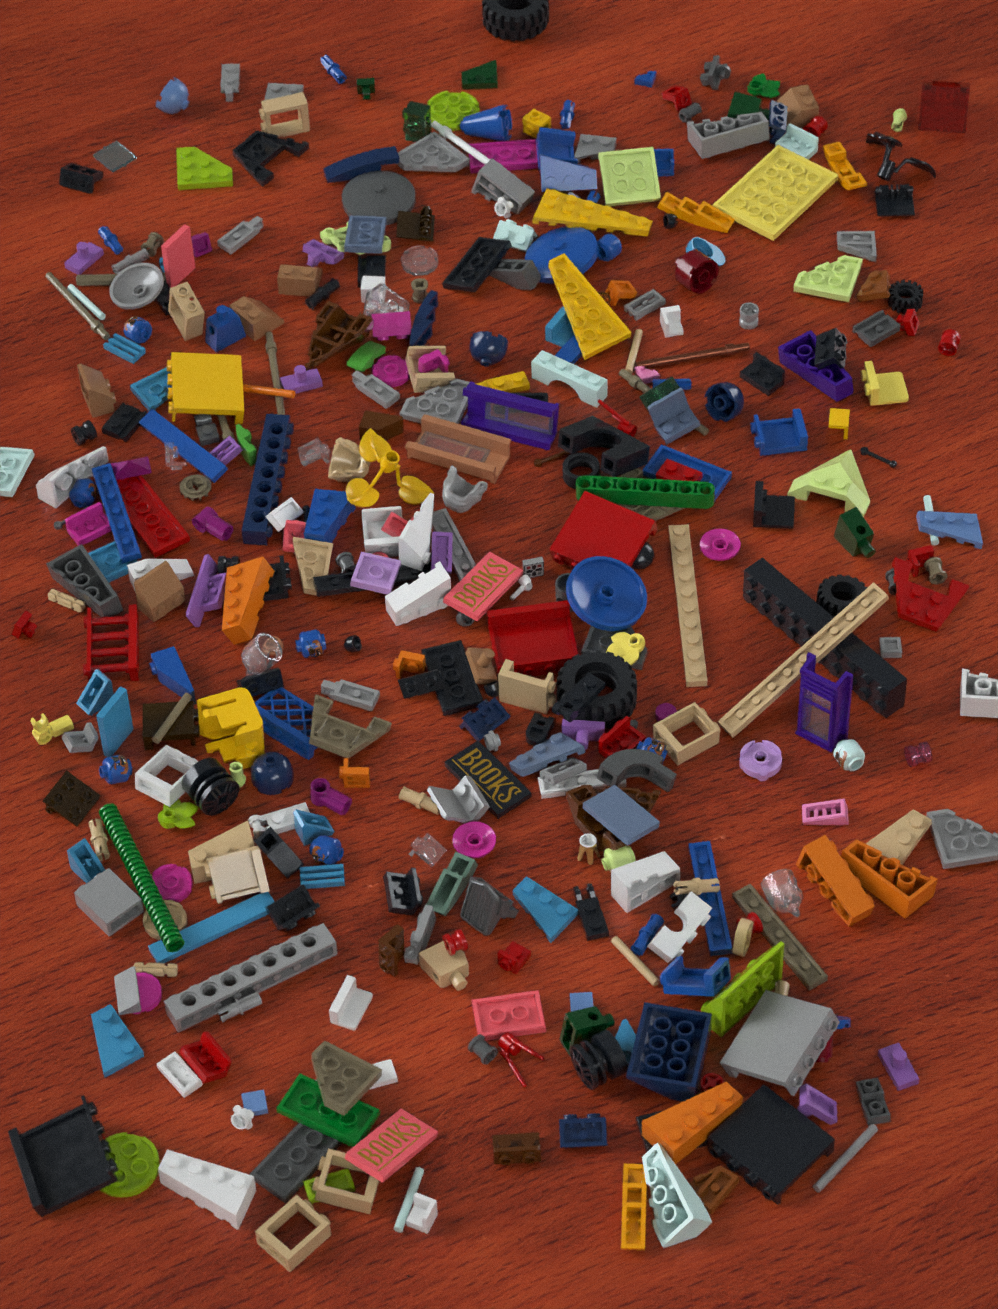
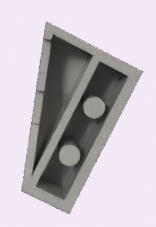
[471,159,535,214]

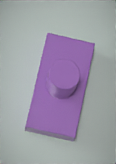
[64,242,104,275]
[280,365,323,393]
[431,532,453,574]
[562,719,605,750]
[878,1043,919,1091]
[797,1083,837,1125]

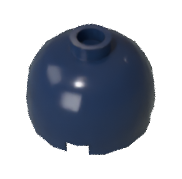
[469,331,508,367]
[705,382,744,422]
[251,752,294,795]

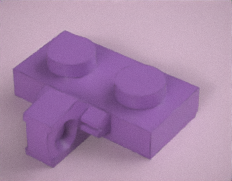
[302,239,344,267]

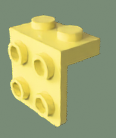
[861,361,909,406]

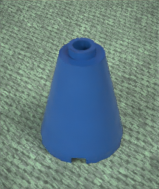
[460,105,512,141]

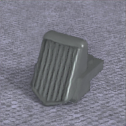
[460,876,519,936]

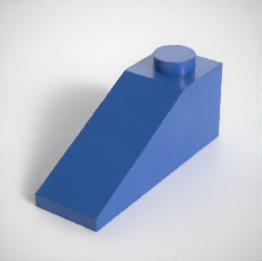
[149,646,196,705]

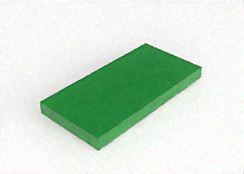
[276,1073,380,1147]

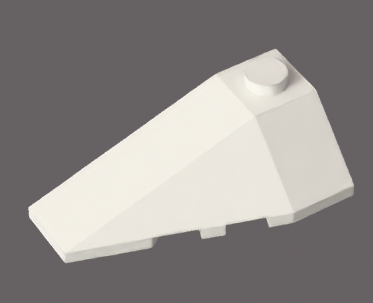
[399,493,434,571]

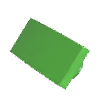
[347,341,386,372]
[236,424,257,466]

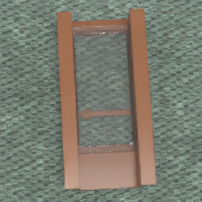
[405,414,511,484]

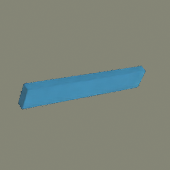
[148,892,274,963]

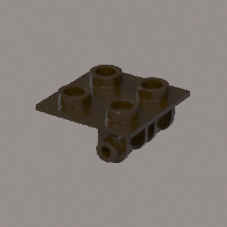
[396,206,435,242]
[42,770,101,827]

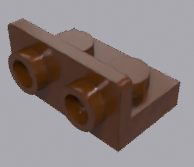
[378,924,404,977]
[492,1132,541,1165]

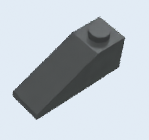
[489,259,541,290]

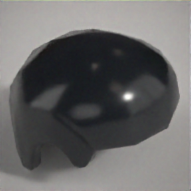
[631,541,655,569]

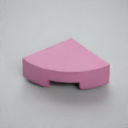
[635,366,660,384]

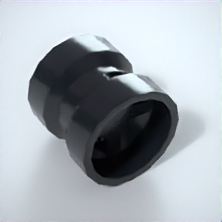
[71,420,97,446]
[218,556,240,574]

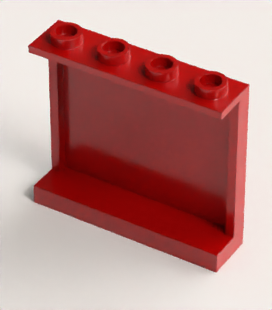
[549,491,658,569]
[487,600,580,677]

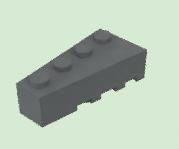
[46,544,124,617]

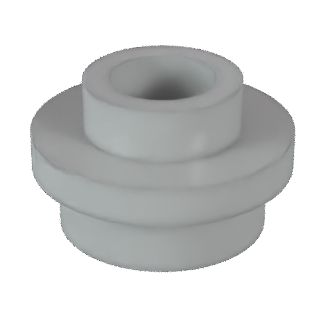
[484,730,501,752]

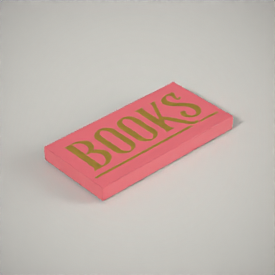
[443,552,523,621]
[345,1109,438,1183]

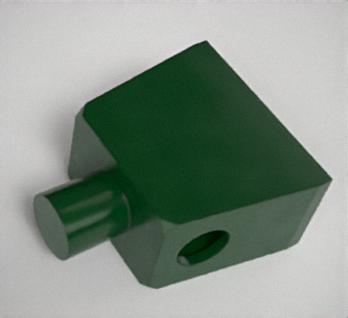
[728,92,769,121]
[834,507,876,558]
[559,1006,615,1057]

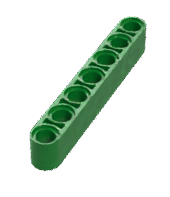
[576,475,715,509]

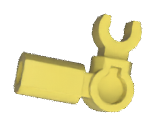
[31,713,74,745]

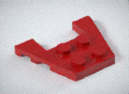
[892,557,969,632]

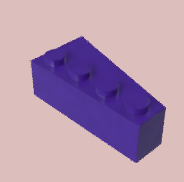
[778,330,854,402]

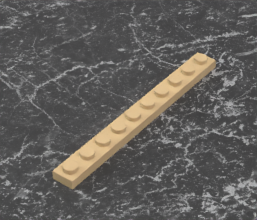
[668,524,707,687]
[718,582,889,738]

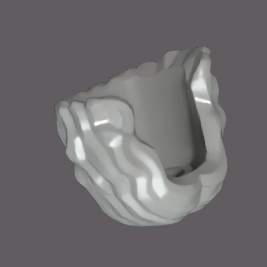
[442,465,488,513]

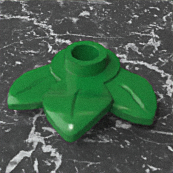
[747,73,780,98]

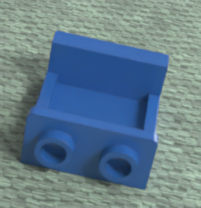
[536,127,578,170]
[750,408,808,456]
[660,956,731,997]

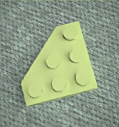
[793,255,863,302]

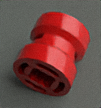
[803,116,828,138]
[938,329,961,356]

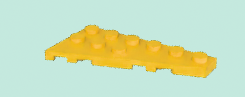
[532,189,653,236]
[548,253,632,360]

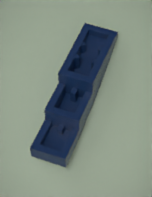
[323,146,399,183]
[410,290,438,346]

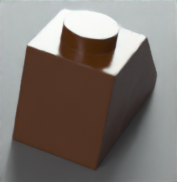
[359,410,404,441]

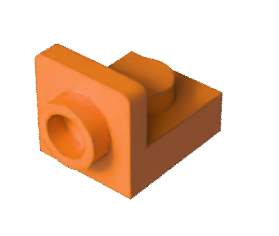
[604,280,638,306]
[393,650,426,679]
[339,758,370,788]

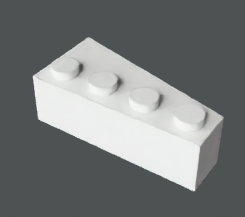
[158,1150,256,1230]

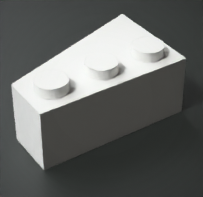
[385,561,451,626]
[611,851,680,913]

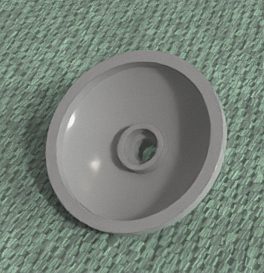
[109,263,164,309]

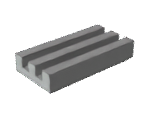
[624,289,666,321]
[540,757,587,785]

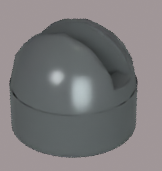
[456,612,474,627]

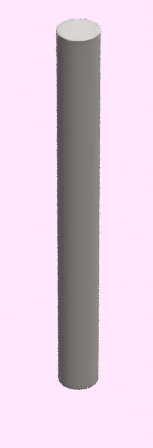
[813,1124,878,1193]

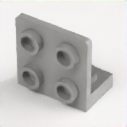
[427,775,490,824]

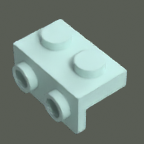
[775,123,819,160]
[493,219,538,252]

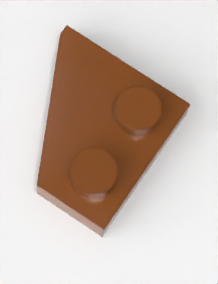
[856,270,890,302]
[689,1165,740,1215]

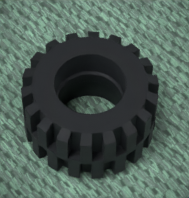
[816,574,868,617]

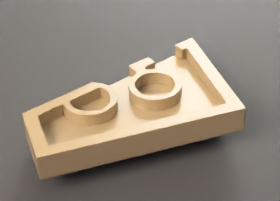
[293,537,333,597]
[866,809,932,865]

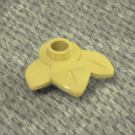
[606,632,645,665]

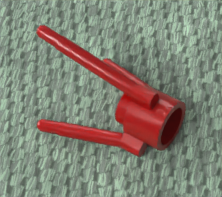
[598,399,637,437]
[498,1032,545,1087]

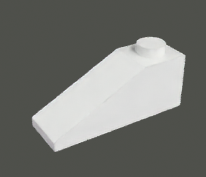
[127,559,194,593]

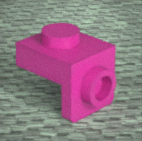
[418,349,450,373]

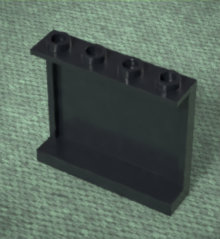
[707,1084,835,1205]
[8,1095,118,1217]

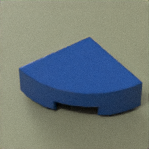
[634,71,656,88]

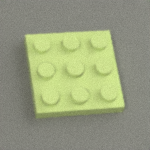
[598,147,661,206]

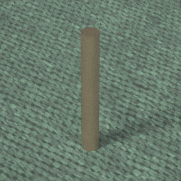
[152,693,192,744]

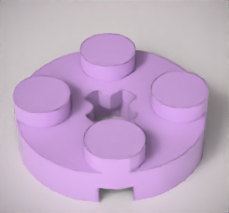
[739,740,782,781]

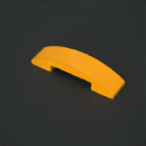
[823,142,867,190]

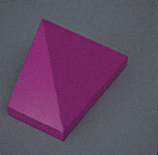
[111,456,152,480]

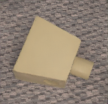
[419,941,469,990]

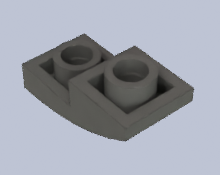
[856,1078,891,1126]

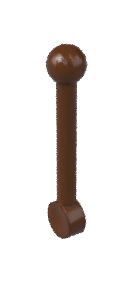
[534,451,571,467]

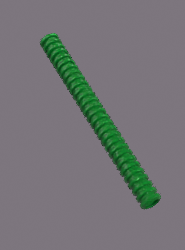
[99,803,185,953]

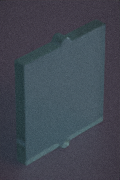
[93,141,136,172]

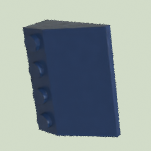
[626,1002,712,1102]

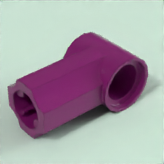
[192,507,234,541]
[311,778,352,815]

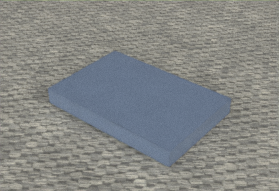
[344,215,387,254]
[582,785,660,846]

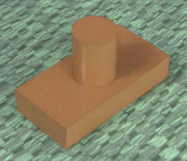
[465,647,498,685]

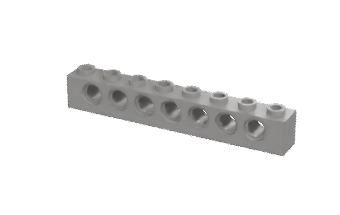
[164,923,338,1033]

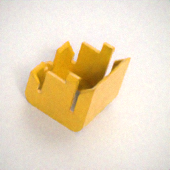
[197,687,265,769]

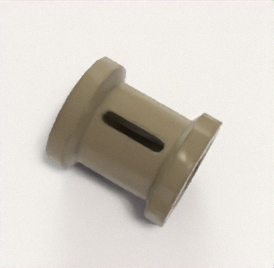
[141,232,164,257]
[411,278,428,303]
[924,557,948,585]

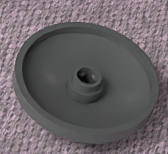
[342,170,416,225]

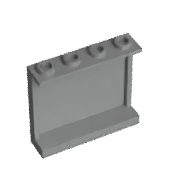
[720,990,840,1096]

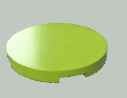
[426,91,480,131]
[100,1132,160,1197]

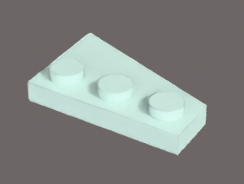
[0,447,35,497]

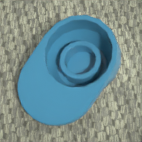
[686,237,726,266]

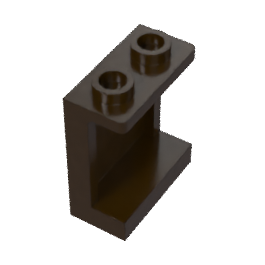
[142,700,199,750]

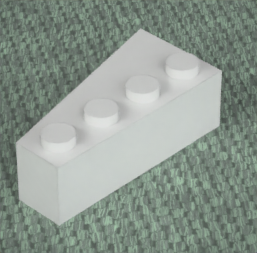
[960,668,998,718]

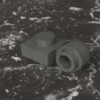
[194,414,220,446]

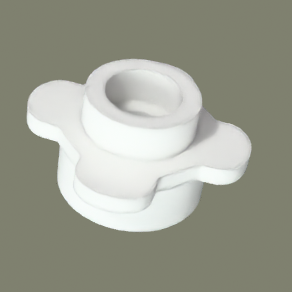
[494,197,513,218]
[231,1105,254,1130]

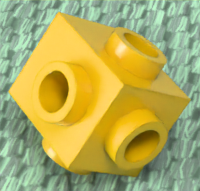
[522,109,551,138]

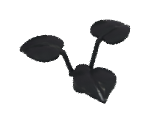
[866,131,936,181]

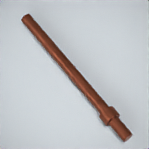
[635,343,750,368]

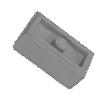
[114,966,141,1015]

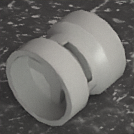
[739,302,759,330]

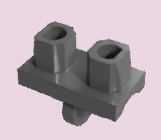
[700,55,731,90]

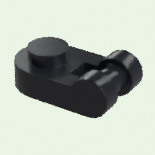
[525,712,556,746]

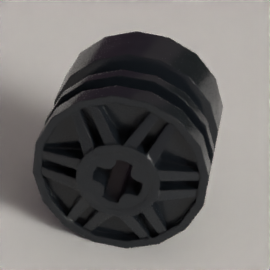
[182,758,240,816]
[570,1029,628,1090]

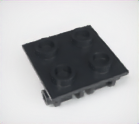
[874,184,915,216]

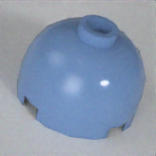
[156,77,189,114]

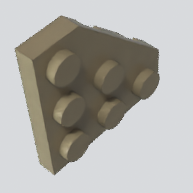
[311,1040,382,1116]

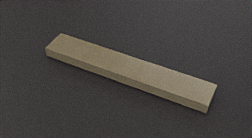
[732,884,828,991]

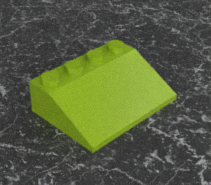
[701,941,784,1037]

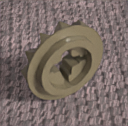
[179,474,211,501]

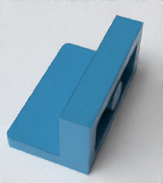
[545,306,574,347]

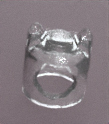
[241,633,283,676]
[760,869,803,917]

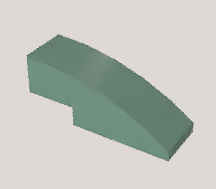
[426,852,478,916]

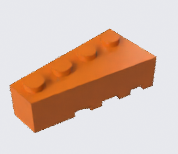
[222,557,275,645]
[796,835,875,927]
[841,839,938,918]
[642,1082,743,1164]

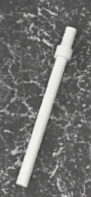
[431,121,490,164]

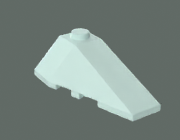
[642,1143,712,1248]

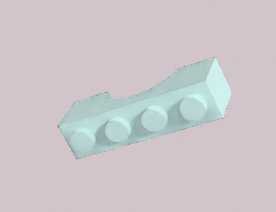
[531,350,608,408]

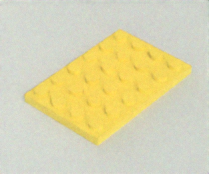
[713,145,838,241]

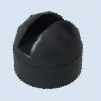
[663,213,678,229]
[344,635,362,652]
[483,681,499,697]

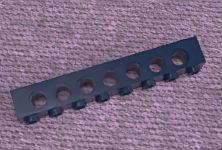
[242,414,294,545]

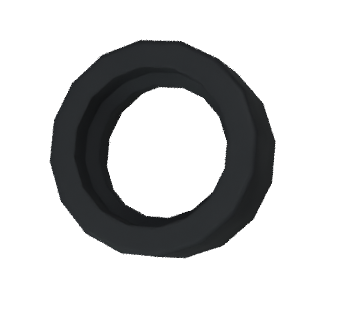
[563,452,600,489]

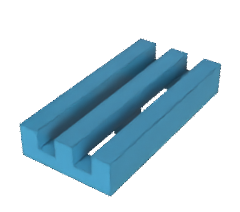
[103,333,146,364]
[300,864,345,889]

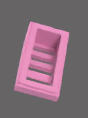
[802,799,849,825]

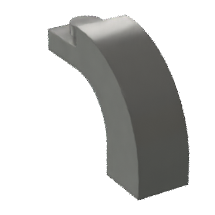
[597,749,677,792]

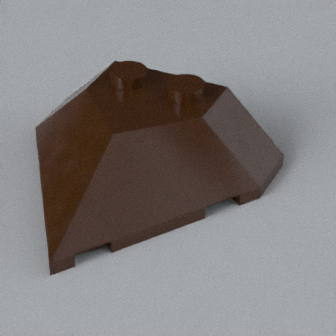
[305,301,374,371]
[566,785,661,851]

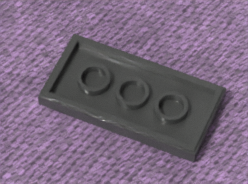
[250,1123,342,1204]

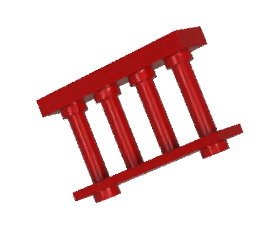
[83,604,139,682]

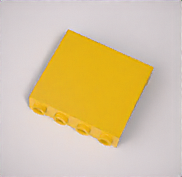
[167,352,244,424]

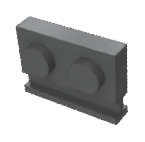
[852,310,900,347]

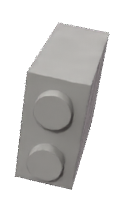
[74,868,144,937]

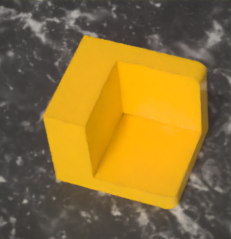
[829,408,850,439]

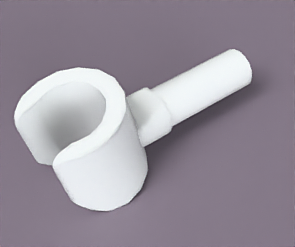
[510,575,533,600]

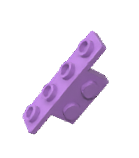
[186,554,227,627]

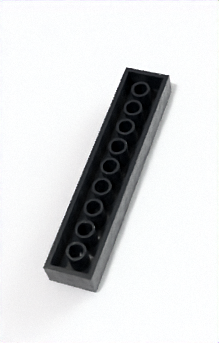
[743,558,907,718]

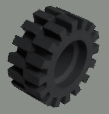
[888,280,923,315]

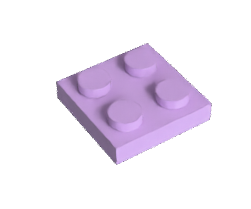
[350,552,401,595]

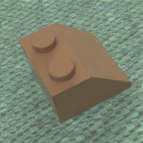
[776,84,819,128]
[277,264,323,297]
[229,296,284,341]
[77,364,116,418]
[134,561,186,622]

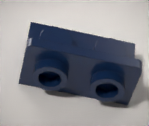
[769,100,787,145]
[459,697,511,741]
[559,1113,607,1148]

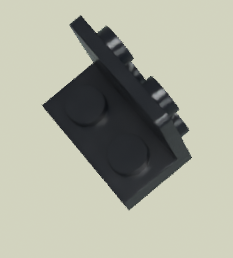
[753,481,795,529]

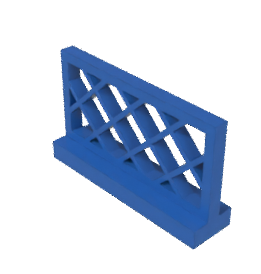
[255,688,318,760]

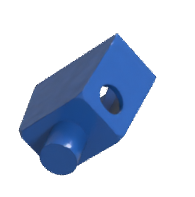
[205,305,246,353]

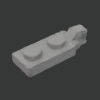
[220,64,240,102]
[217,216,264,254]
[352,370,400,409]
[321,679,380,711]
[404,905,436,965]

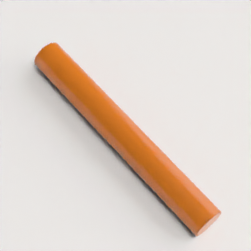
[243,384,296,398]

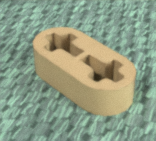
[733,918,753,957]

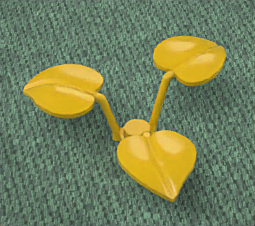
[346,428,435,508]

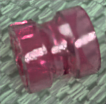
[904,741,932,767]

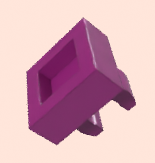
[191,232,213,257]

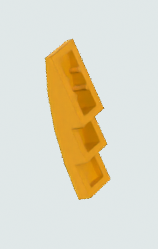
[657,192,735,233]
[621,1164,647,1250]

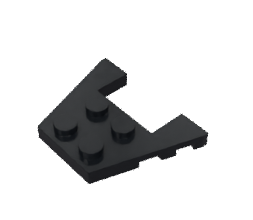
[233,131,309,187]

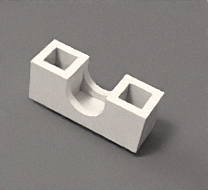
[647,891,712,963]

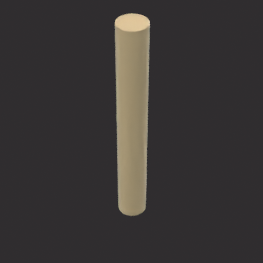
[625,329,643,374]
[611,936,660,987]

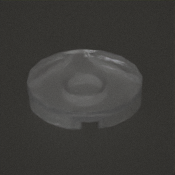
[401,245,439,276]

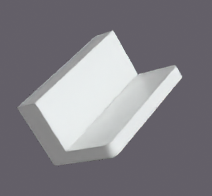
[329,975,373,1031]

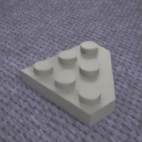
[397,131,470,172]
[399,379,470,424]
[926,809,998,869]

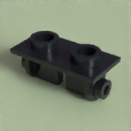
[398,669,444,699]

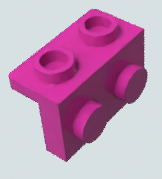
[371,311,411,341]
[65,502,111,546]

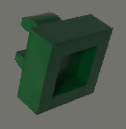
[356,78,375,100]

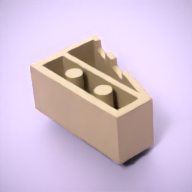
[188,821,254,884]

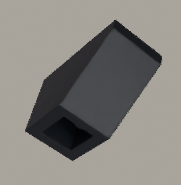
[254,826,304,879]

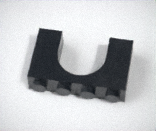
[558,416,650,477]

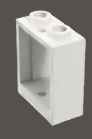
[135,745,199,807]

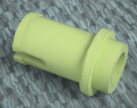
[891,109,907,132]
[229,762,246,788]

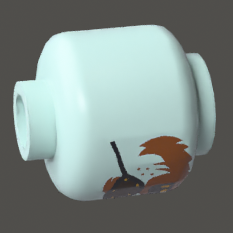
[833,739,865,771]

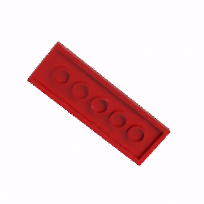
[116,475,190,558]

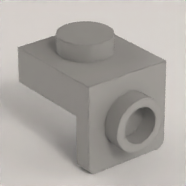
[62,722,98,753]

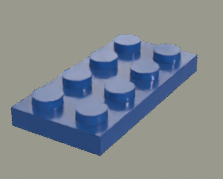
[642,444,732,502]

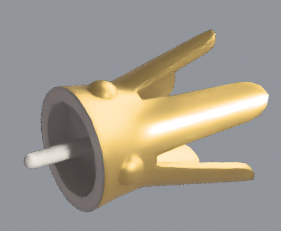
[578,833,600,865]

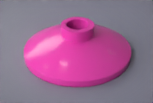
[700,529,741,561]
[452,822,496,858]

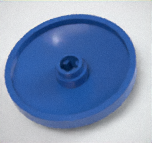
[524,227,599,284]
[566,556,647,631]

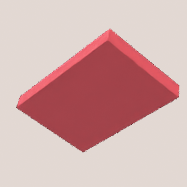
[161,224,195,288]
[472,990,546,1041]

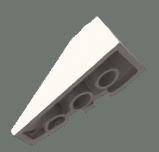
[36,446,109,508]

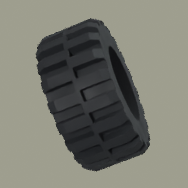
[482,0,549,42]
[556,650,637,729]

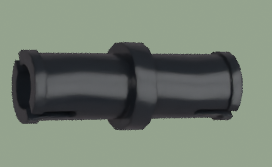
[305,278,340,309]

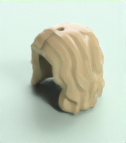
[328,437,371,482]

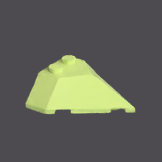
[787,449,870,517]

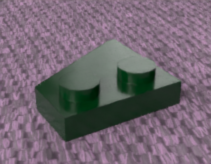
[461,60,498,90]

